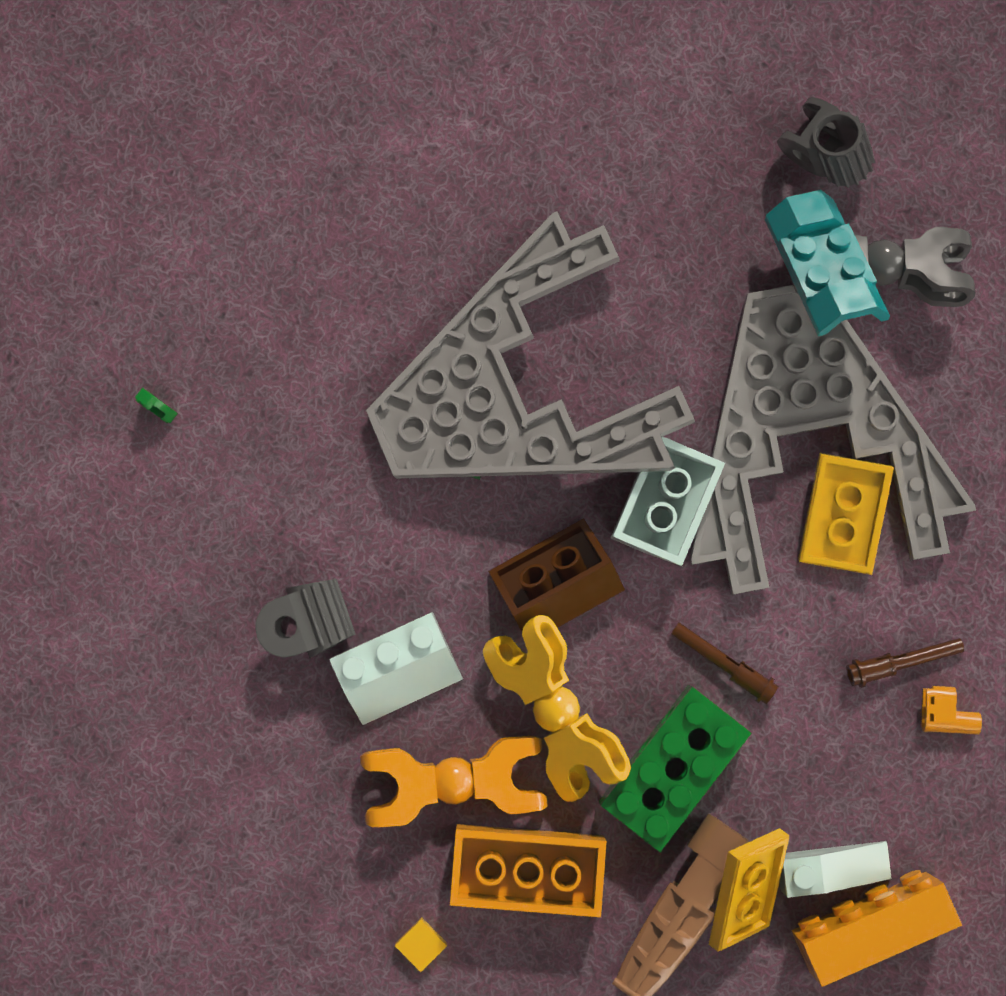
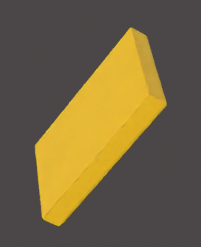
[798,453,894,575]
[709,828,789,952]

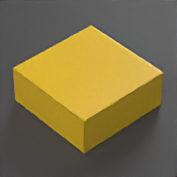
[395,917,447,972]

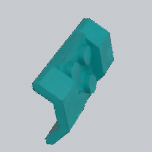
[765,190,890,337]

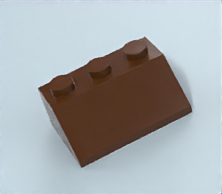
[488,518,625,631]

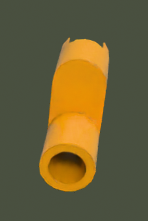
[921,686,982,735]

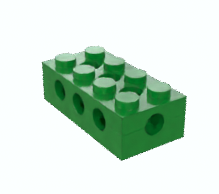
[599,685,752,852]

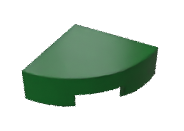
[135,387,178,423]

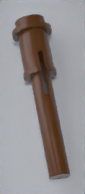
[671,622,779,704]
[846,638,964,688]

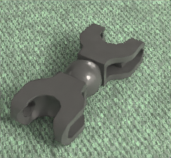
[793,227,976,307]

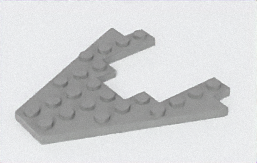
[366,211,695,479]
[690,285,976,595]

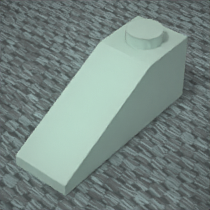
[780,841,892,898]

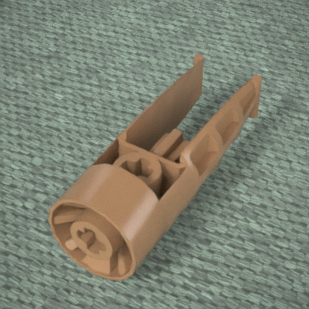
[612,813,750,996]

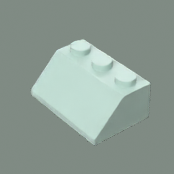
[611,437,725,566]
[329,612,463,725]

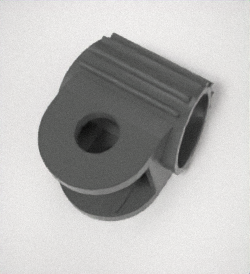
[777,97,875,188]
[255,579,356,659]

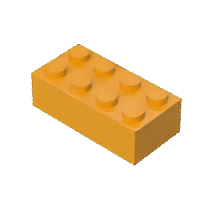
[450,824,607,917]
[791,870,962,987]

